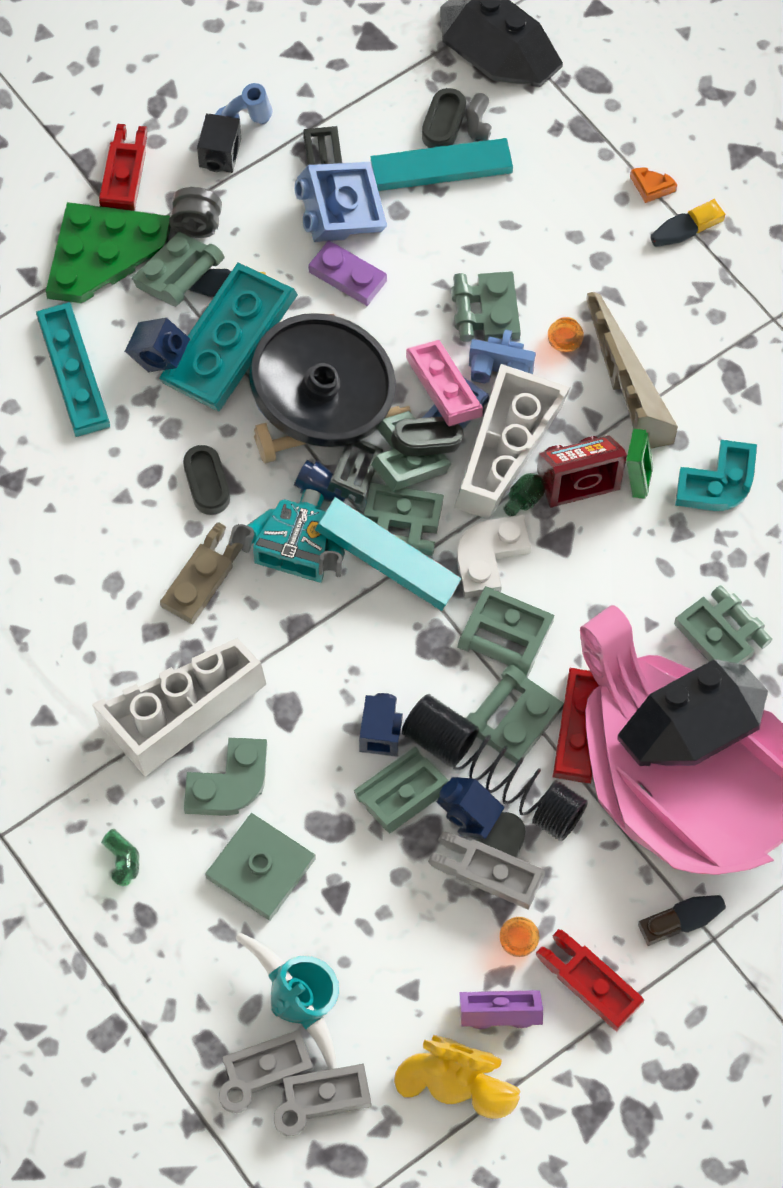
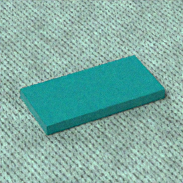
[159,262,298,412]

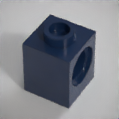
[124,317,190,373]

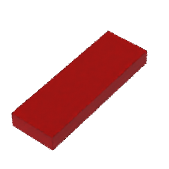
[552,667,599,784]

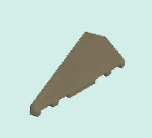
[586,292,678,449]

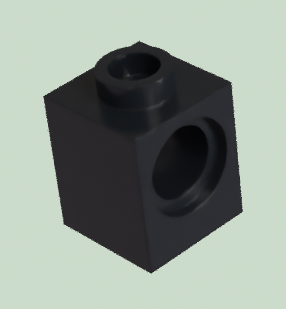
[197,113,242,173]

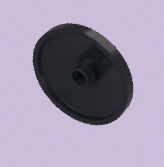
[249,313,396,447]

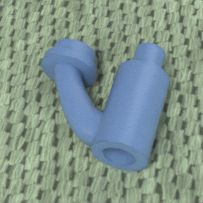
[215,83,273,124]

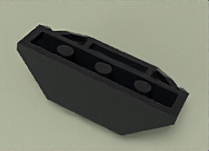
[440,0,563,87]
[617,659,768,766]

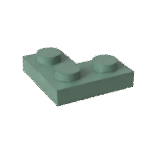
[371,411,452,492]

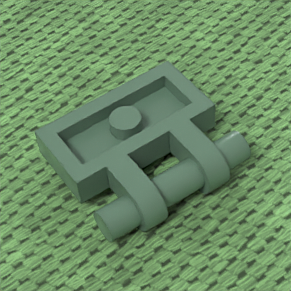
[451,271,521,342]
[364,483,444,556]
[674,585,773,664]

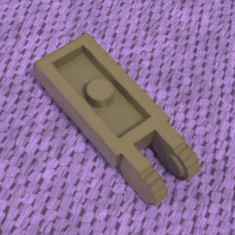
[160,522,243,625]

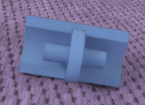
[469,329,536,384]

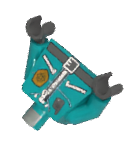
[228,489,345,583]

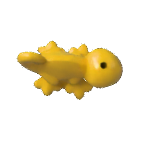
[394,1035,521,1119]

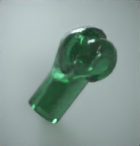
[101,829,140,887]

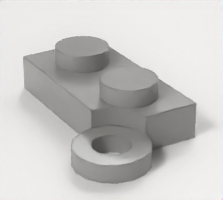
[219,1029,313,1113]
[274,1063,371,1136]

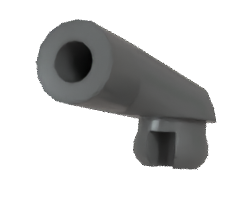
[466,93,492,141]

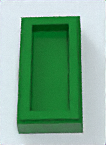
[626,428,653,499]

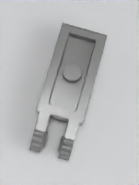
[428,831,545,910]

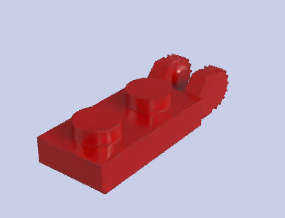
[99,123,148,211]
[536,929,645,1032]

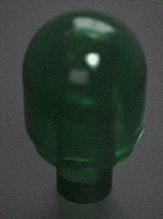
[503,473,546,516]

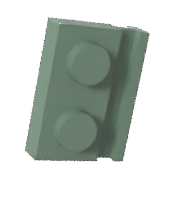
[354,746,449,834]

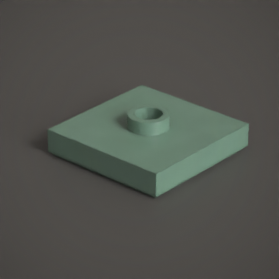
[205,812,316,921]

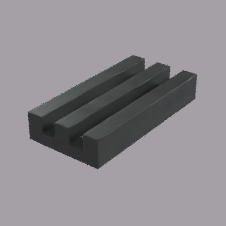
[303,126,342,166]
[327,440,384,505]

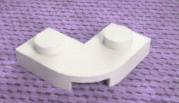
[457,514,531,599]

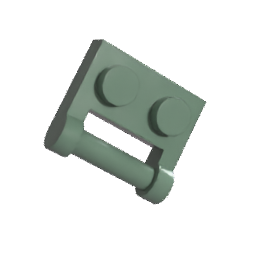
[132,232,225,307]
[457,586,555,677]
[466,665,564,764]

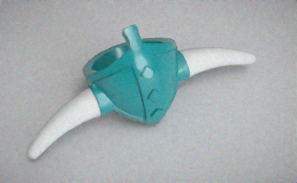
[236,933,339,1070]

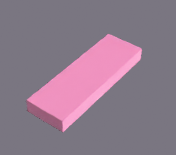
[406,340,483,426]

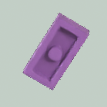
[308,240,387,306]
[459,990,543,1029]

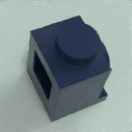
[359,693,403,757]
[436,777,505,839]

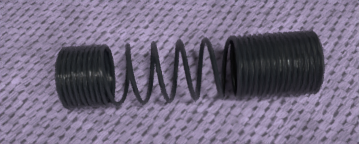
[402,694,588,841]

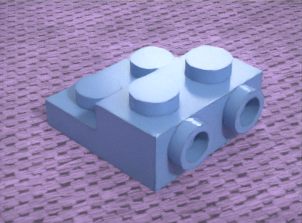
[294,162,387,242]

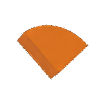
[630,167,678,203]

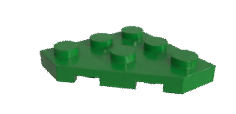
[45,202,171,304]

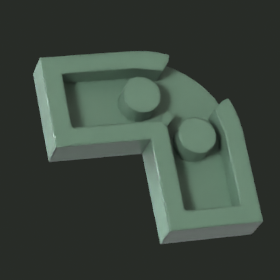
[184,737,268,816]

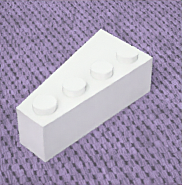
[454,364,571,519]
[92,637,267,777]

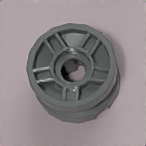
[169,187,222,238]

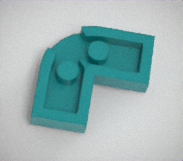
[675,439,757,511]

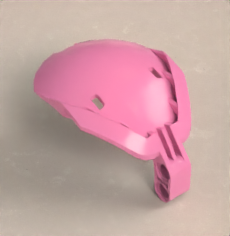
[579,605,783,875]

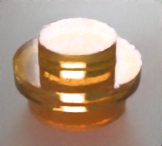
[547,317,584,352]
[499,917,540,957]

